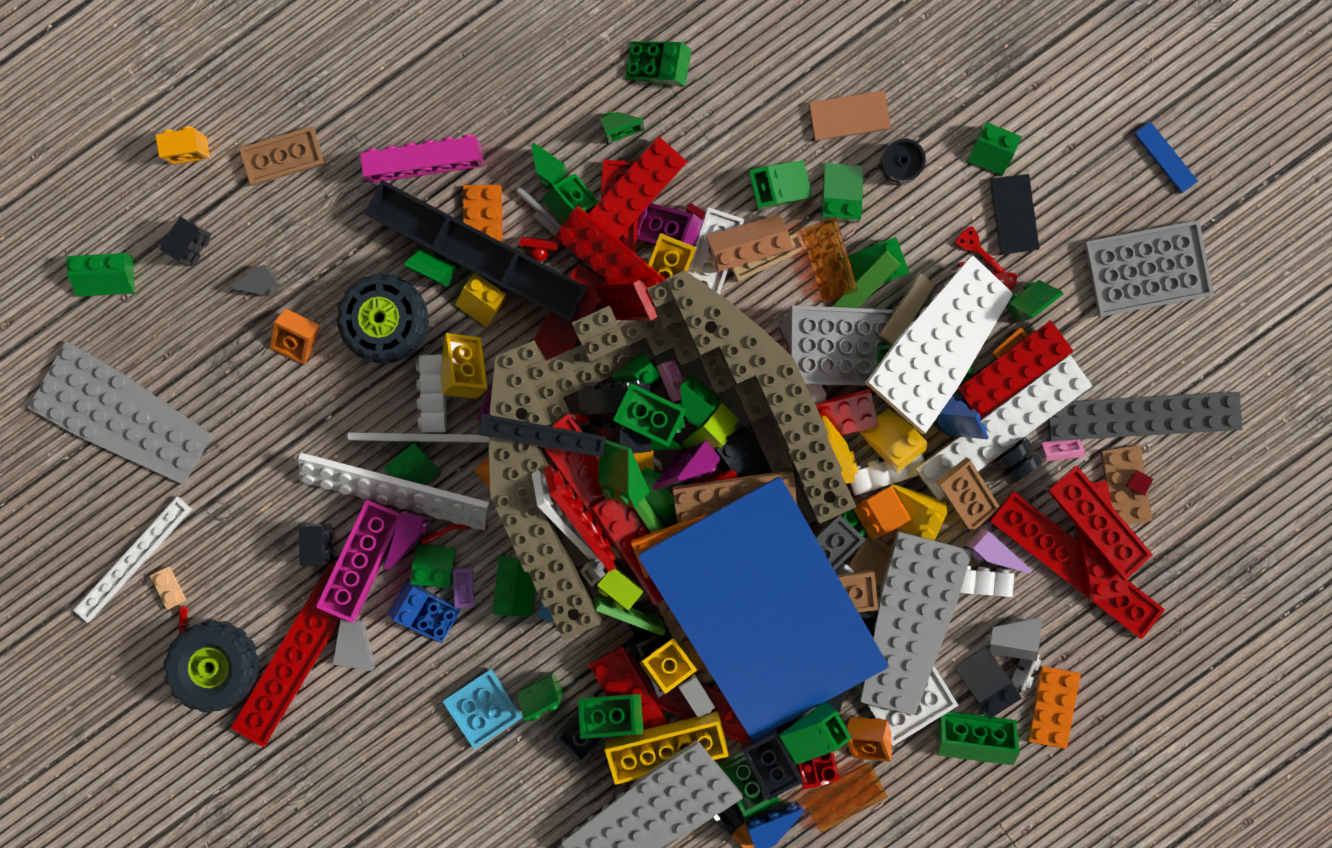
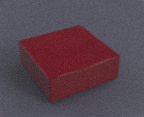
[686,203,706,220]
[1126,470,1154,496]

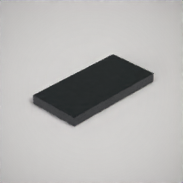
[990,174,1040,255]

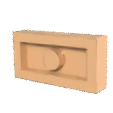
[150,567,187,610]

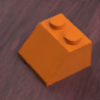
[270,309,320,365]
[853,486,911,540]
[847,717,892,762]

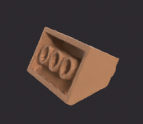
[706,214,793,273]

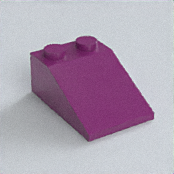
[637,203,703,247]
[651,441,721,491]
[384,510,431,570]

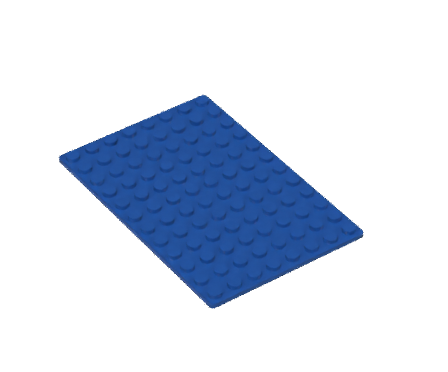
[639,477,888,740]

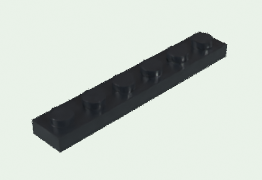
[478,414,606,458]

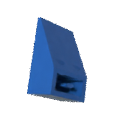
[932,396,989,440]
[388,580,461,643]
[746,802,804,848]

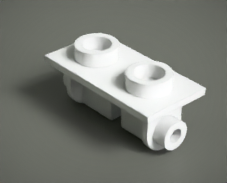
[1011,654,1041,690]

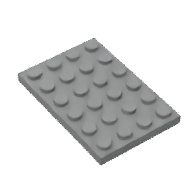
[1084,220,1214,317]
[789,305,895,386]

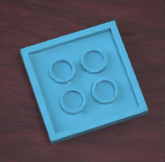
[442,668,523,749]

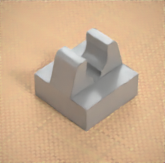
[580,559,606,587]

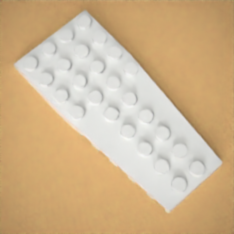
[866,256,1013,434]

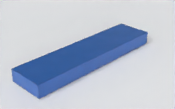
[1134,121,1198,194]

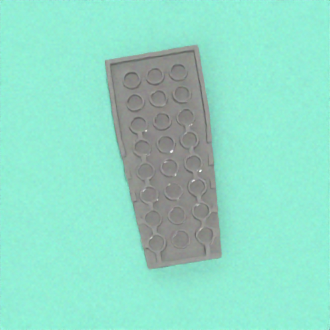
[28,341,212,484]
[859,531,972,715]
[562,740,743,848]

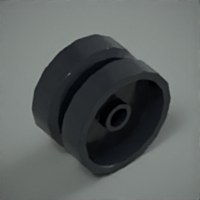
[879,138,926,185]
[992,437,1043,484]

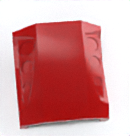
[797,751,840,790]

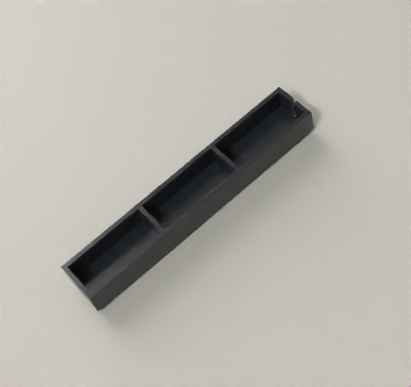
[364,180,590,323]

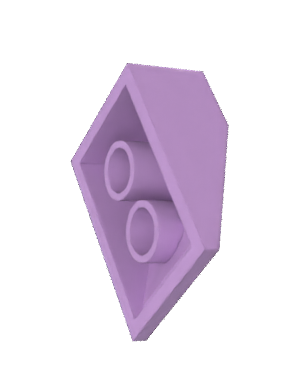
[965,529,1032,574]

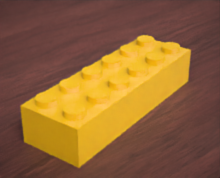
[605,711,728,785]

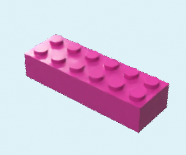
[360,134,484,183]
[316,499,400,623]

